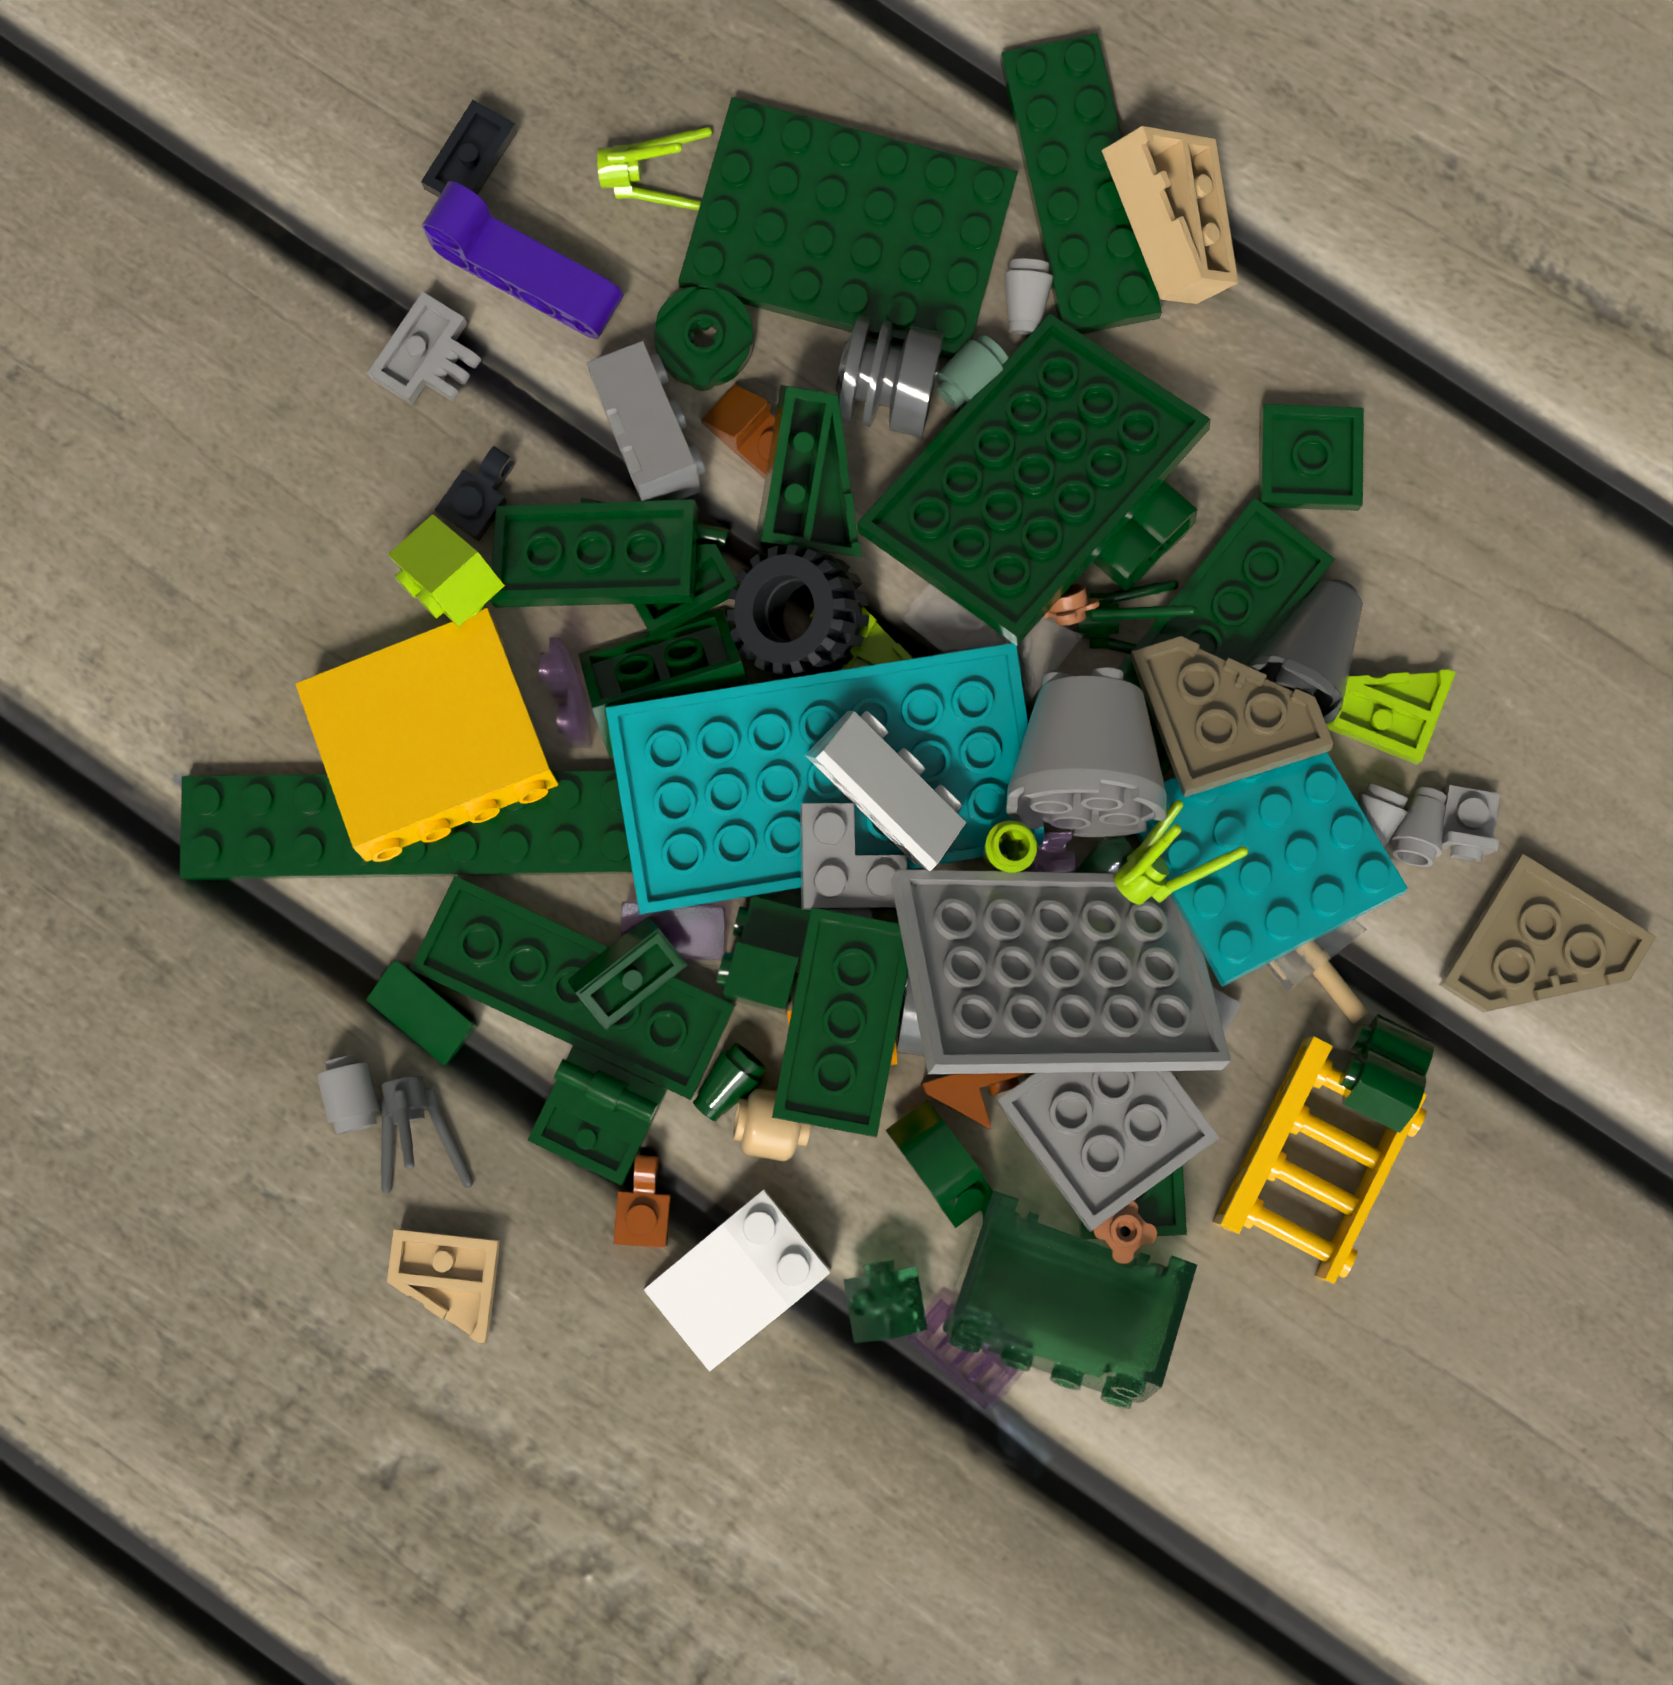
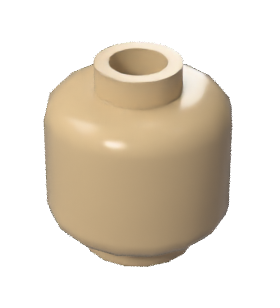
[733,1089,811,1161]

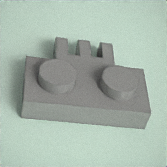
[367,292,481,405]

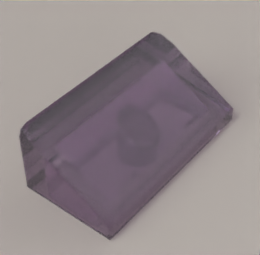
[621,902,726,961]

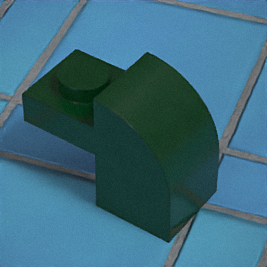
[885,1100,997,1228]

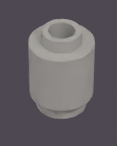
[316,1055,379,1135]

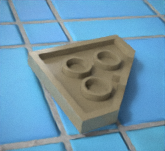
[1131,636,1334,798]
[1439,854,1656,1012]

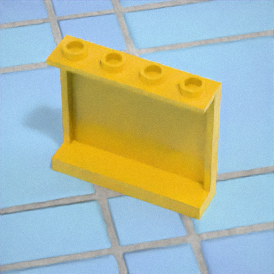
[295,608,558,862]

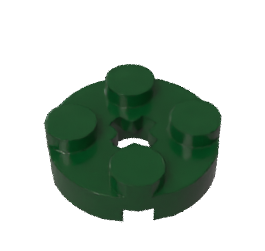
[654,286,754,391]

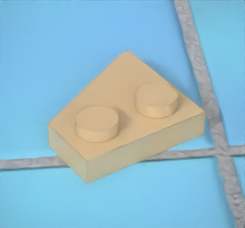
[387,1229,501,1343]

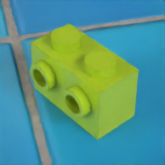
[387,514,505,627]

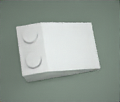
[644,1189,831,1372]

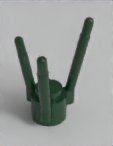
[1077,580,1197,654]

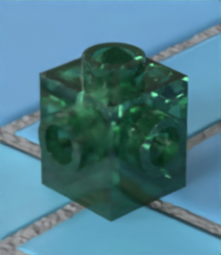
[843,1259,928,1343]

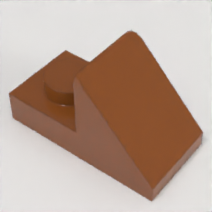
[701,385,775,479]
[921,1073,1028,1129]

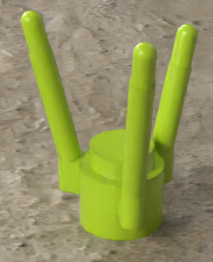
[597,127,713,211]
[1114,800,1248,905]

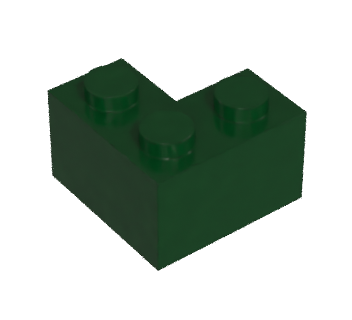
[717,896,811,1015]

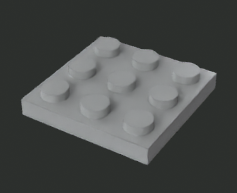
[996,1071,1220,1232]

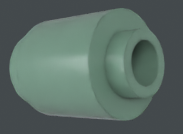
[936,335,1008,410]

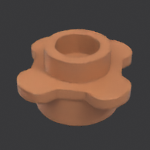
[1043,583,1099,626]
[1093,1201,1157,1264]

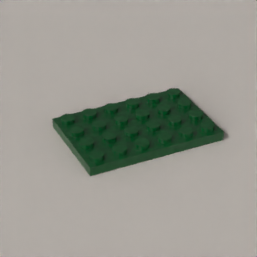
[678,97,1018,359]
[857,314,1211,646]

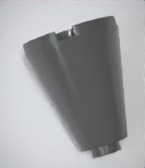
[1247,579,1363,724]

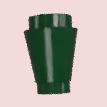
[693,1043,767,1122]

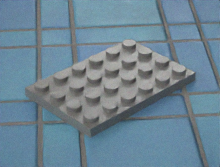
[891,870,1231,1074]

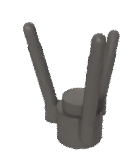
[379,1076,473,1194]

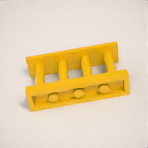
[1212,1036,1427,1284]

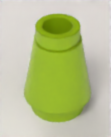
[983,820,1037,873]

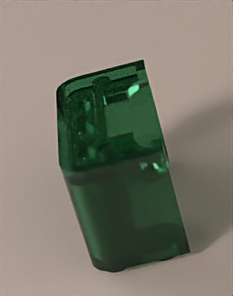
[942,1190,1197,1409]

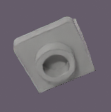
[1442,785,1500,862]

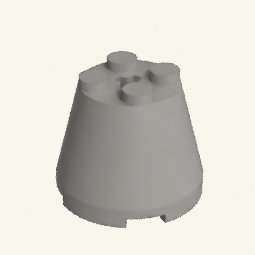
[1006,667,1167,837]

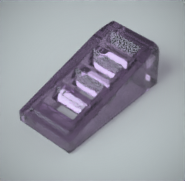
[907,1299,1024,1411]

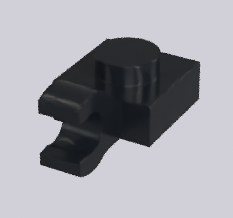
[435,446,515,542]

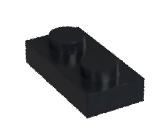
[421,100,517,197]

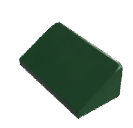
[568,917,688,1030]
[366,958,479,1066]

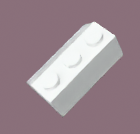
[805,711,966,871]

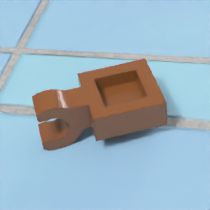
[613,1155,671,1248]

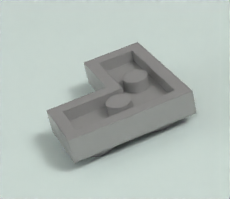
[800,803,907,910]

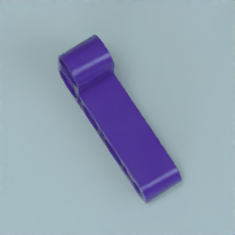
[422,181,624,339]

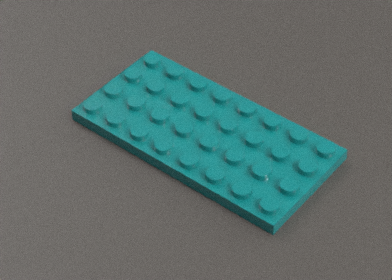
[605,643,1046,914]

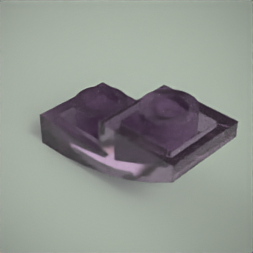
[539,637,591,748]

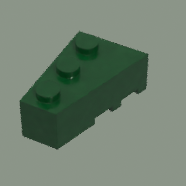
[756,384,862,558]

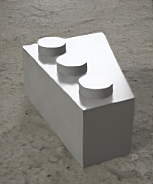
[586,341,706,501]

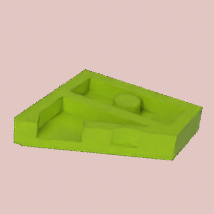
[1326,669,1456,765]

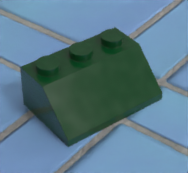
[578,609,748,757]

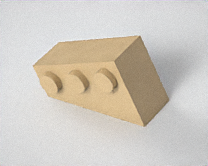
[1102,126,1238,304]

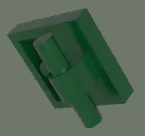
[527,1046,668,1185]

